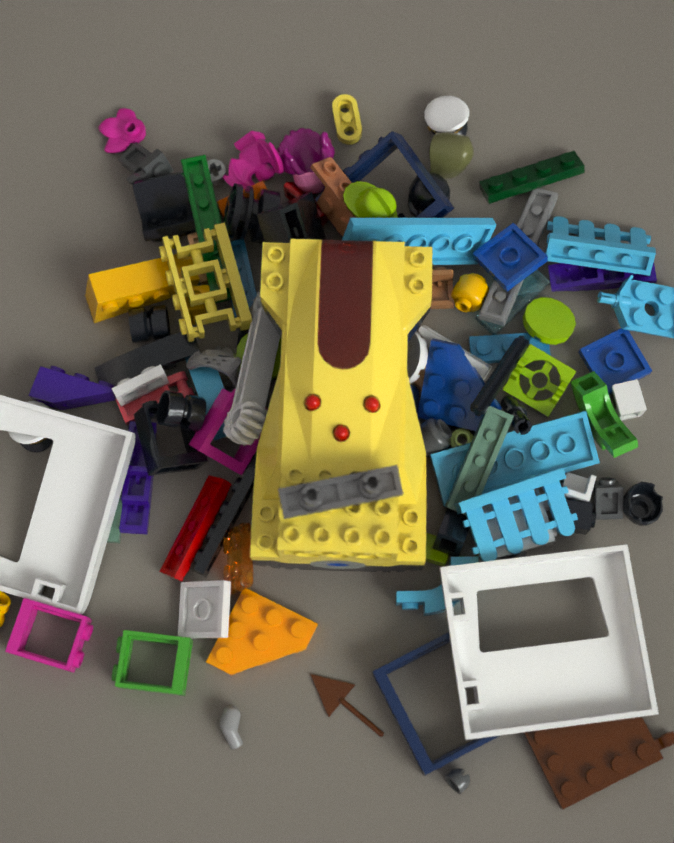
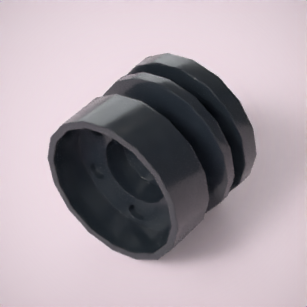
[224,183,281,244]

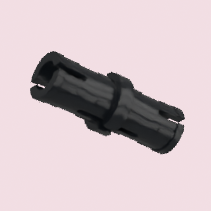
[500,395,532,435]

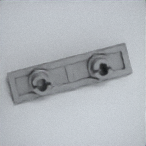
[278,465,404,520]

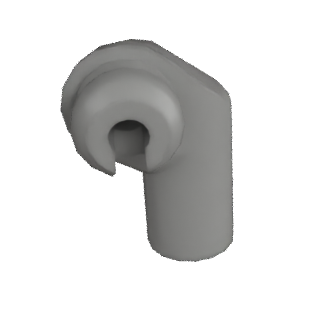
[220,705,243,749]

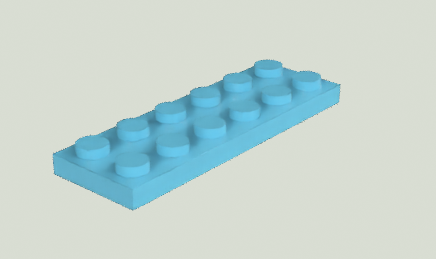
[338,218,497,265]
[430,411,600,507]

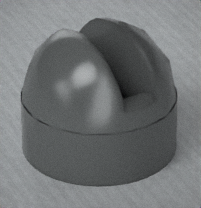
[445,768,471,794]

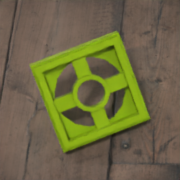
[503,344,576,417]

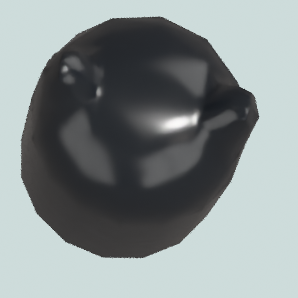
[408,172,450,218]

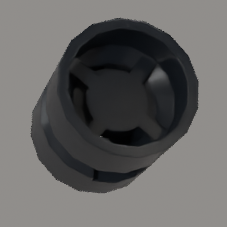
[128,305,171,343]
[157,390,206,432]

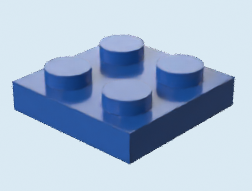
[473,223,548,292]
[578,328,652,395]

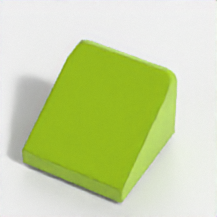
[426,533,448,567]

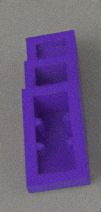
[548,262,657,291]
[119,421,157,535]

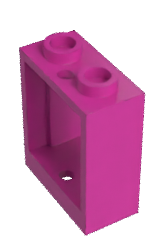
[189,388,268,476]
[5,598,93,673]

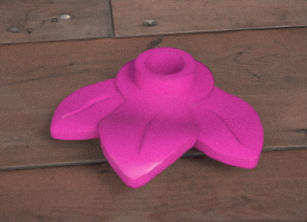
[98,108,146,153]

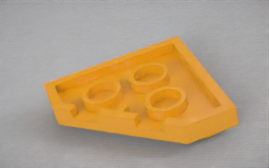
[206,587,318,675]

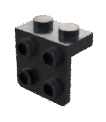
[133,172,196,242]

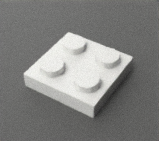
[178,580,231,639]

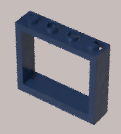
[315,131,454,239]
[372,632,499,775]

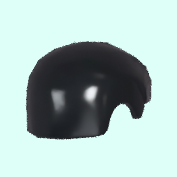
[623,481,663,526]

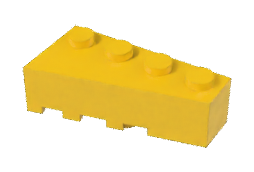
[85,254,200,323]

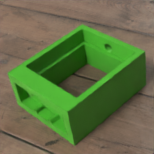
[112,630,193,696]

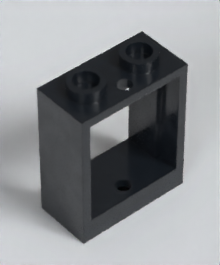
[133,401,208,476]

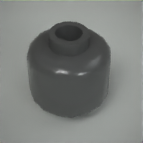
[420,418,452,458]

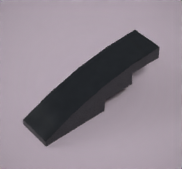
[95,332,200,387]

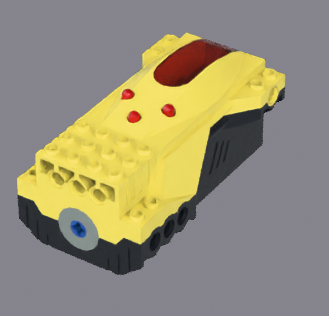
[250,239,433,573]

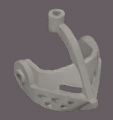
[186,346,242,393]

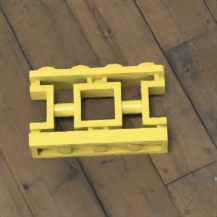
[159,222,252,342]

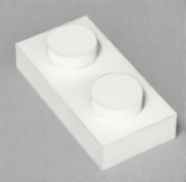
[112,364,169,406]

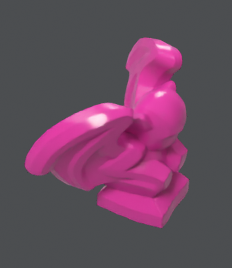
[223,131,284,189]

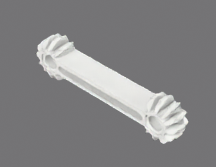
[223,292,280,446]

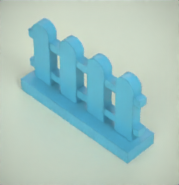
[545,216,656,276]
[454,468,578,562]

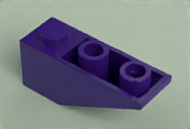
[28,366,117,411]

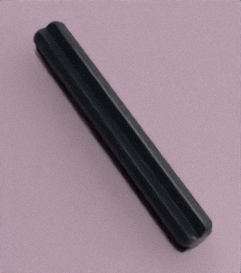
[470,335,529,416]

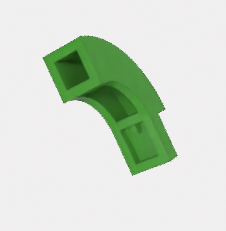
[570,371,638,458]

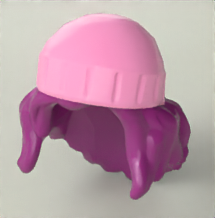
[277,128,335,194]

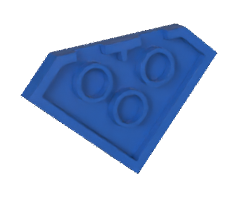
[417,338,502,431]

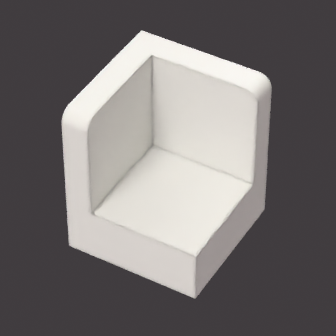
[612,379,647,421]
[562,472,597,503]

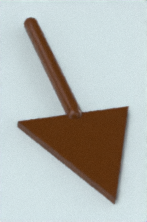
[310,674,384,737]

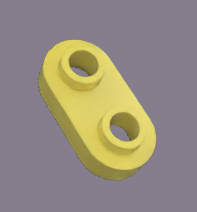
[332,94,362,145]

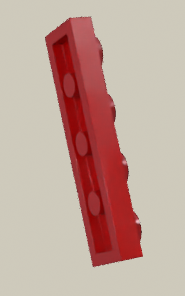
[159,475,232,582]

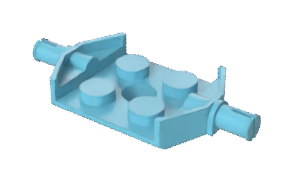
[597,275,674,339]

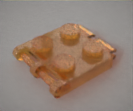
[223,522,253,595]

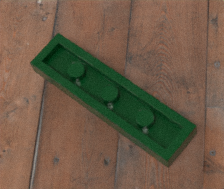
[479,151,585,204]

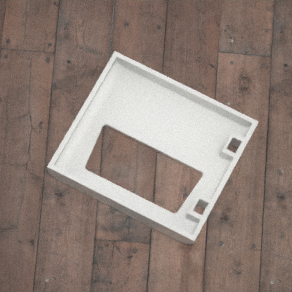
[0,395,135,615]
[439,544,659,740]

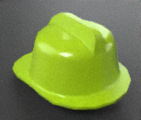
[343,182,398,218]

